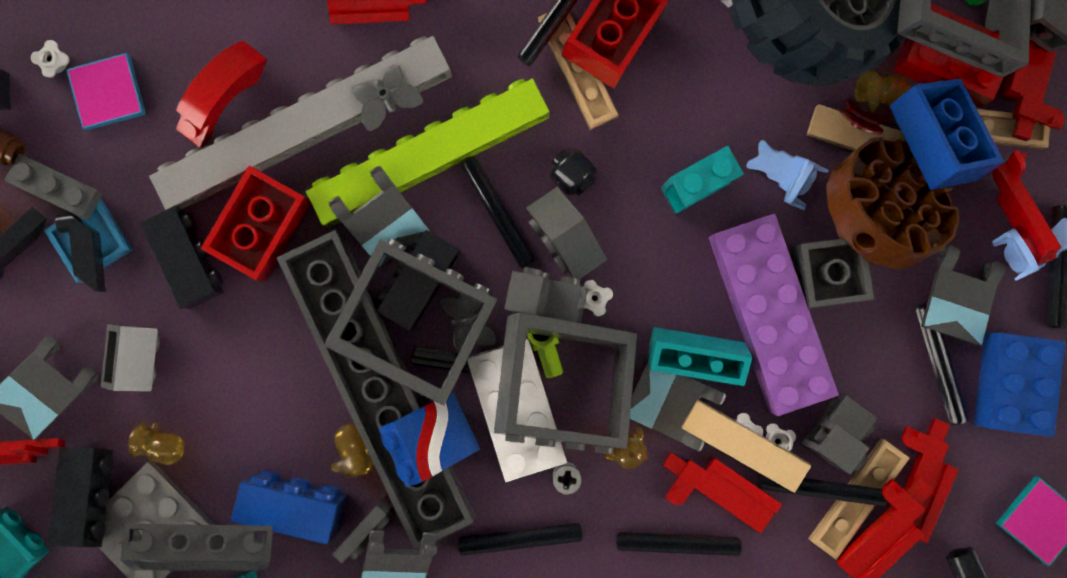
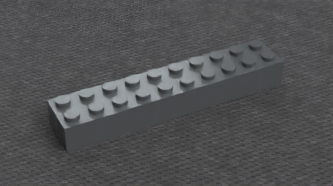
[277,230,476,549]

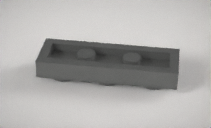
[4,154,103,221]

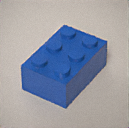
[889,78,1004,190]
[973,333,1066,437]
[231,470,349,544]

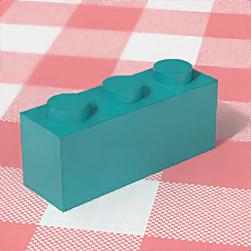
[647,327,752,386]

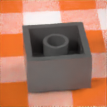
[791,239,874,308]

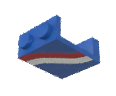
[378,392,480,487]

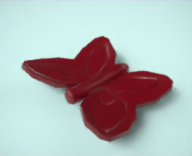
[839,98,889,135]

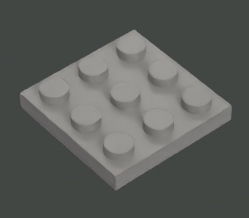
[98,460,216,578]

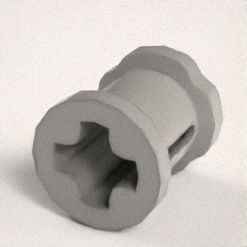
[552,461,582,495]

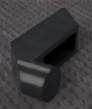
[0,206,47,279]
[55,213,106,292]

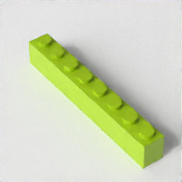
[306,78,550,228]

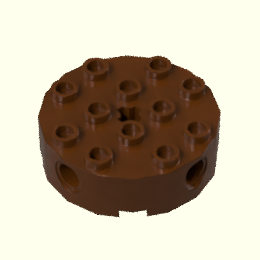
[826,137,960,270]

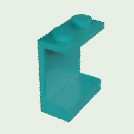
[660,146,744,215]

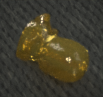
[855,70,910,112]
[128,422,185,465]
[331,423,374,478]
[604,427,648,470]

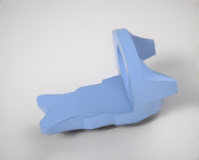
[746,140,829,210]
[992,218,1067,281]

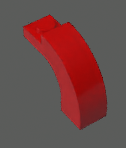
[176,40,268,147]

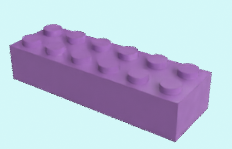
[708,213,839,416]

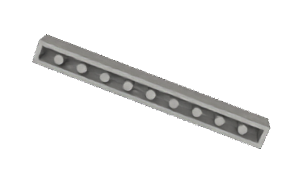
[149,36,453,210]

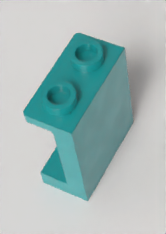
[0,507,50,578]

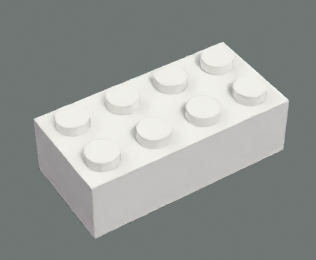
[467,338,567,482]

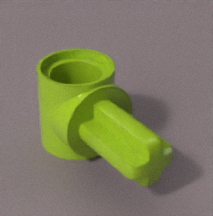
[527,333,563,378]

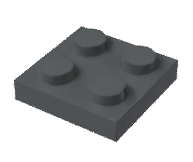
[333,494,394,564]

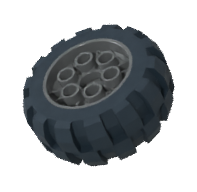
[728,0,904,87]

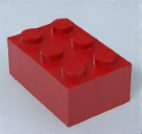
[561,0,669,89]
[893,3,1004,108]
[201,165,312,282]

